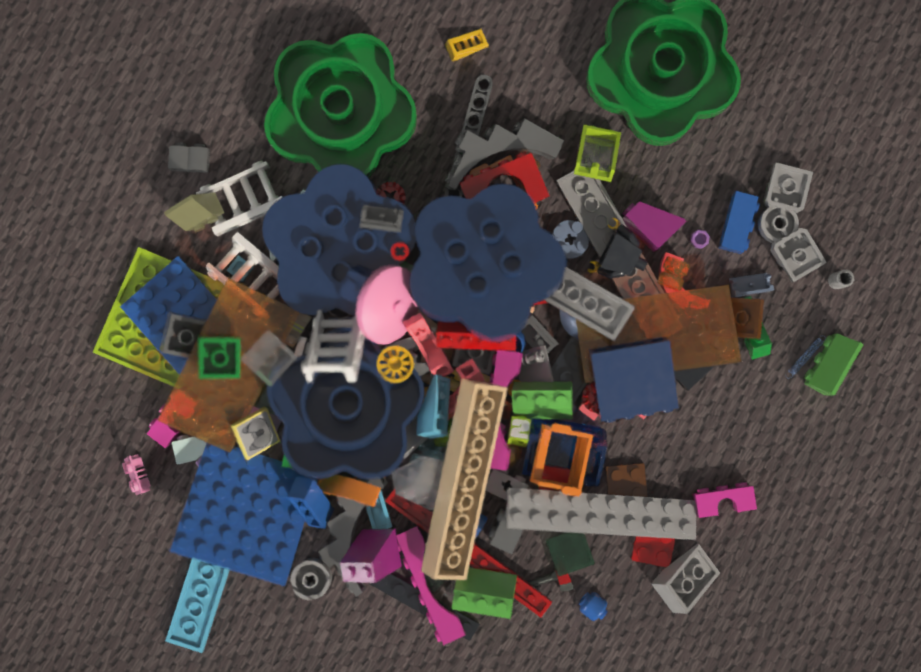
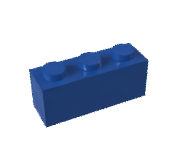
[718,191,760,254]
[287,477,334,529]

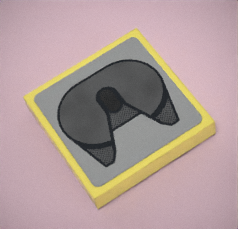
[231,407,280,460]

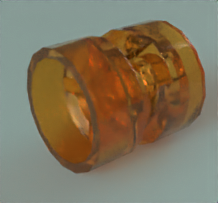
[657,257,690,291]

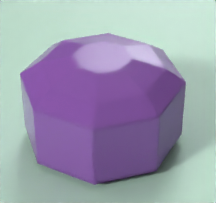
[690,230,710,249]

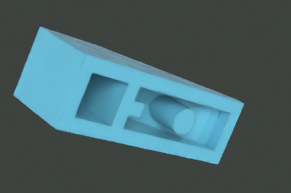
[416,374,450,439]

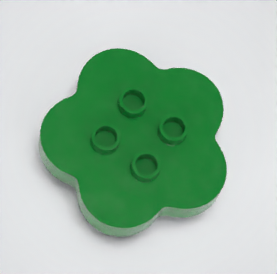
[586,0,741,146]
[264,33,417,177]

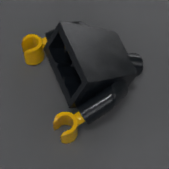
[588,218,648,279]

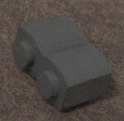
[168,143,210,173]

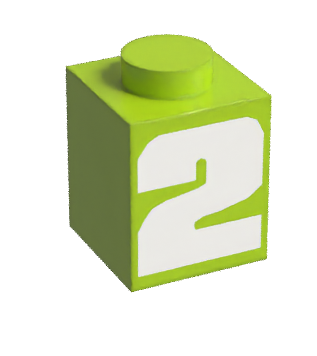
[507,415,531,447]

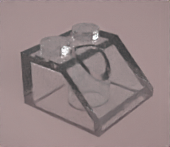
[240,330,297,386]

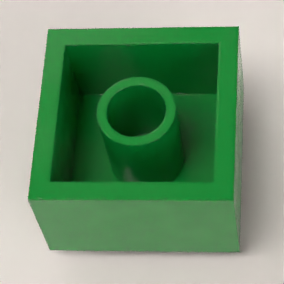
[198,336,240,379]

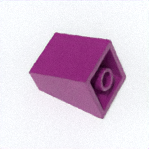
[622,202,686,252]
[340,529,402,583]

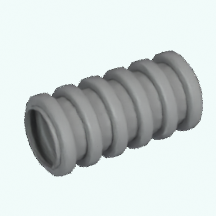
[828,270,854,289]

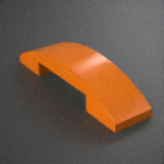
[317,475,381,507]

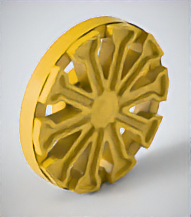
[377,346,414,383]

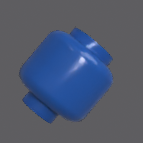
[578,592,608,621]

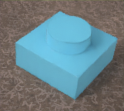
[227,255,254,283]

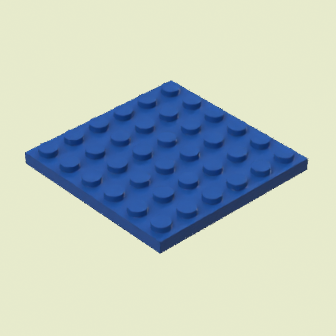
[170,438,318,586]

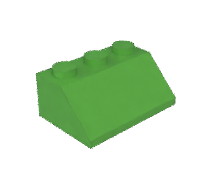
[804,334,863,395]
[512,382,573,419]
[452,567,517,619]

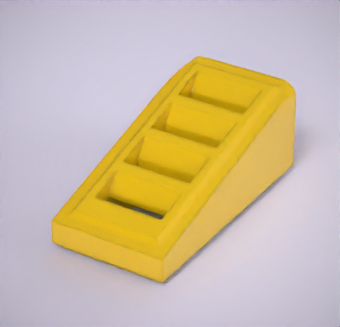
[445,29,489,62]

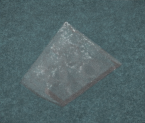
[392,457,444,510]

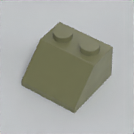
[164,192,224,232]

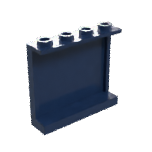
[589,336,679,423]

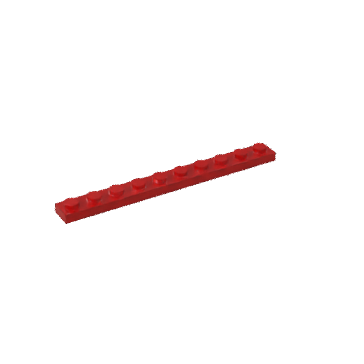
[385,485,553,618]

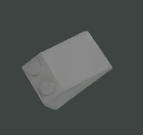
[651,544,720,614]

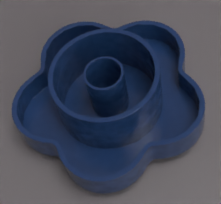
[263,164,417,316]
[410,184,566,342]
[267,328,424,480]

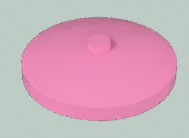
[356,265,418,344]

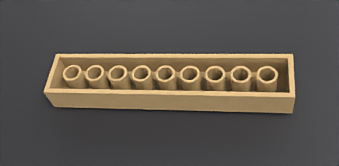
[421,379,507,580]

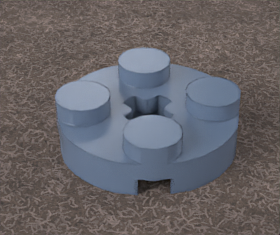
[551,220,589,259]

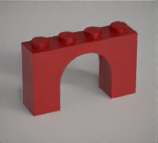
[460,151,549,203]
[436,321,516,351]

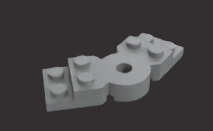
[758,163,827,283]

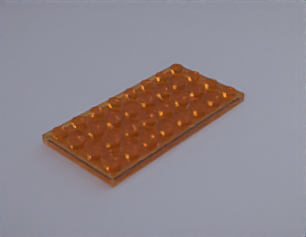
[157,278,299,453]
[576,285,741,383]

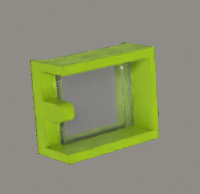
[574,125,621,182]

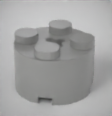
[291,558,332,600]

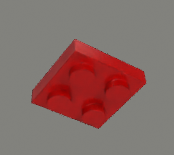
[631,536,675,567]

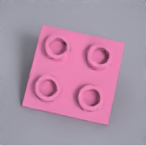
[122,454,151,495]

